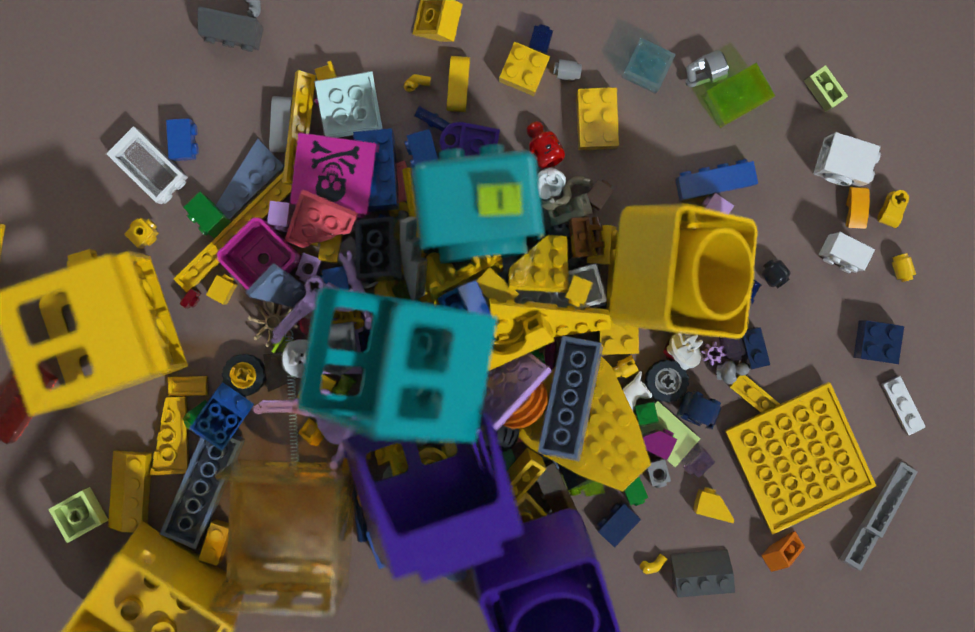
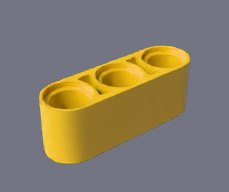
[447,56,470,113]

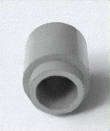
[553,59,582,81]

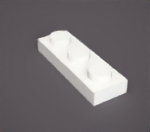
[881,376,926,436]

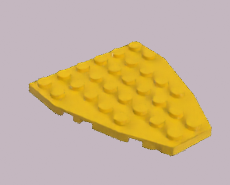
[519,339,651,492]

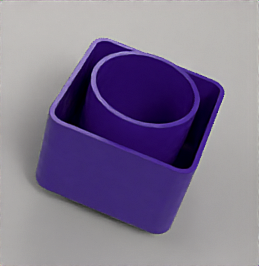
[471,509,620,632]

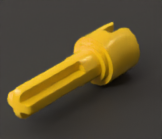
[612,355,639,379]

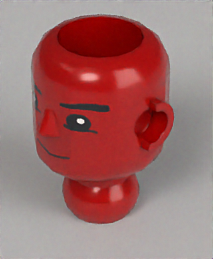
[526,121,565,169]

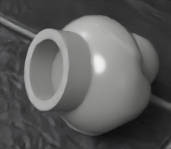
[717,361,749,384]

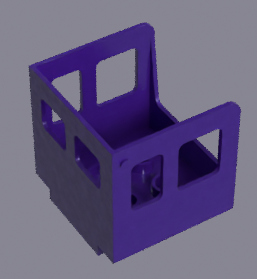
[341,410,524,583]

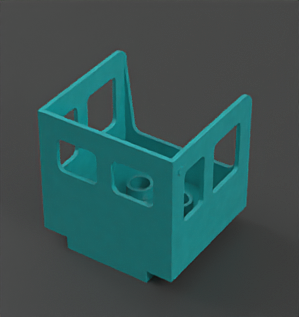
[297,287,497,442]

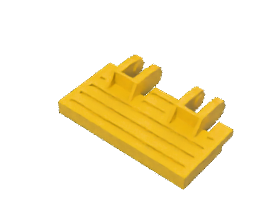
[429,254,503,305]

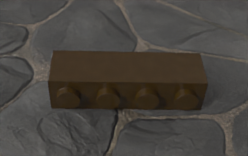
[534,459,587,530]

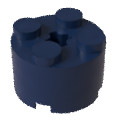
[676,391,721,430]

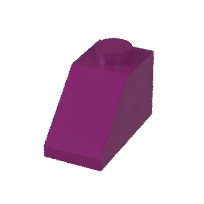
[642,428,678,460]

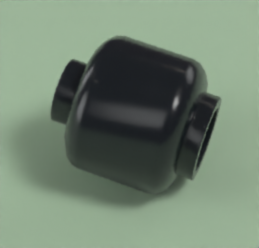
[761,259,791,289]

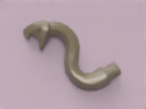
[541,176,593,210]

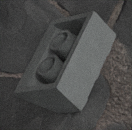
[197,6,263,52]
[670,549,735,598]

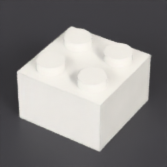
[819,232,875,273]

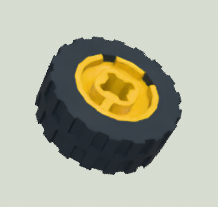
[222,354,266,397]

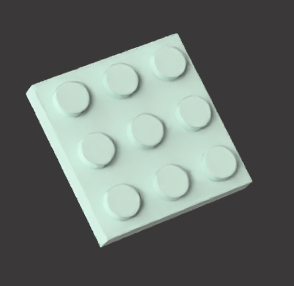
[314,71,383,138]

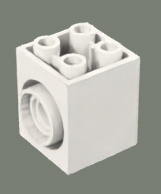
[813,132,881,187]

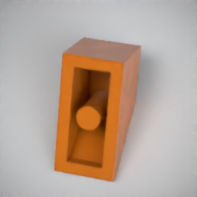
[762,531,805,572]

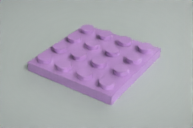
[481,353,551,430]

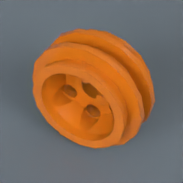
[503,382,548,429]

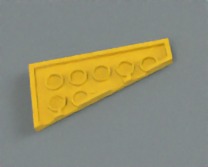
[489,298,611,341]

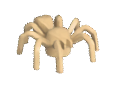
[248,300,298,347]

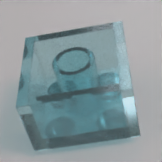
[621,38,676,94]

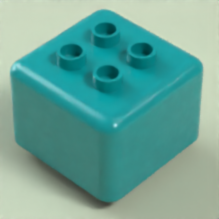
[412,144,544,263]

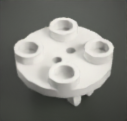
[667,333,703,370]
[282,339,308,378]

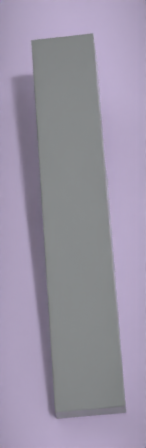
[839,462,917,571]

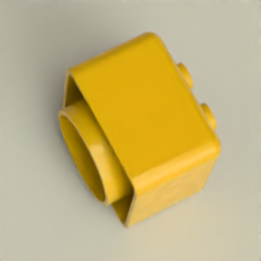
[610,205,758,339]

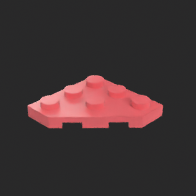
[285,190,358,248]

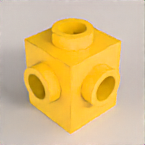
[124,218,159,249]

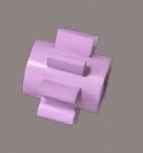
[701,341,726,365]

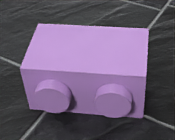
[267,201,296,232]

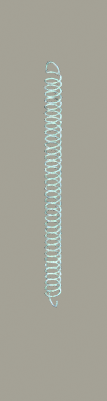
[285,330,299,473]

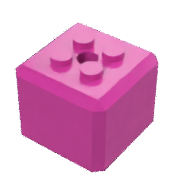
[217,218,301,290]

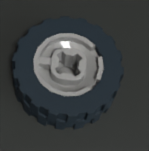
[645,360,689,402]

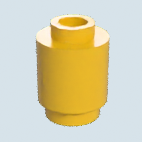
[891,253,916,282]

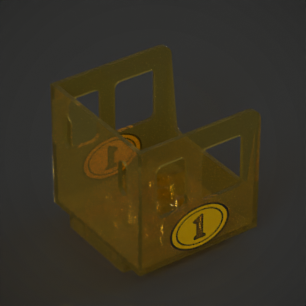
[209,459,353,616]

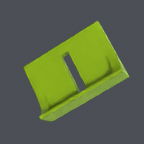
[478,184,522,216]

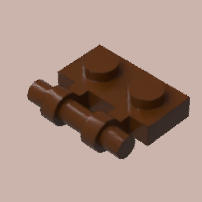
[568,217,605,258]

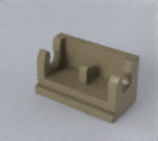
[548,193,593,226]

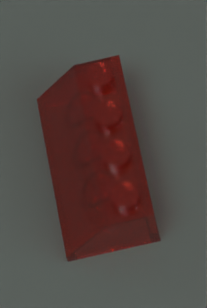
[0,364,59,444]

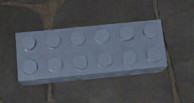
[538,336,603,462]
[160,434,246,549]

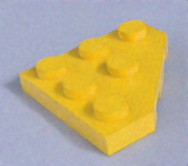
[508,235,569,293]

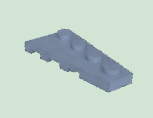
[216,138,284,220]
[246,263,306,308]

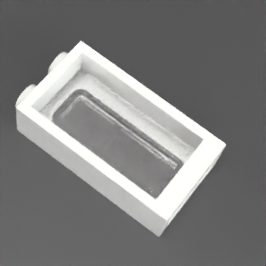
[107,126,188,204]

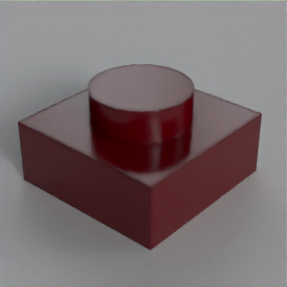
[179,288,202,308]

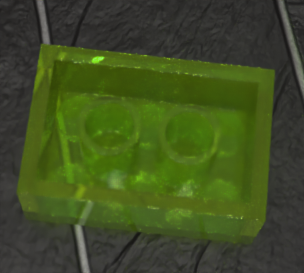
[702,63,775,129]

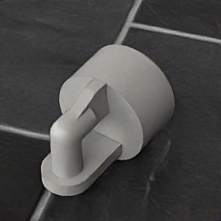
[685,50,729,87]

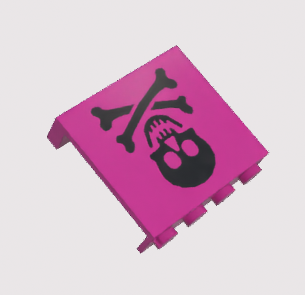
[290,133,380,218]

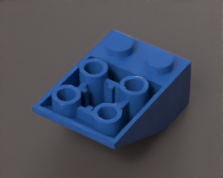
[189,382,254,451]

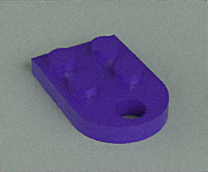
[439,122,500,157]

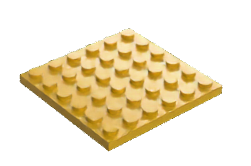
[724,382,876,534]

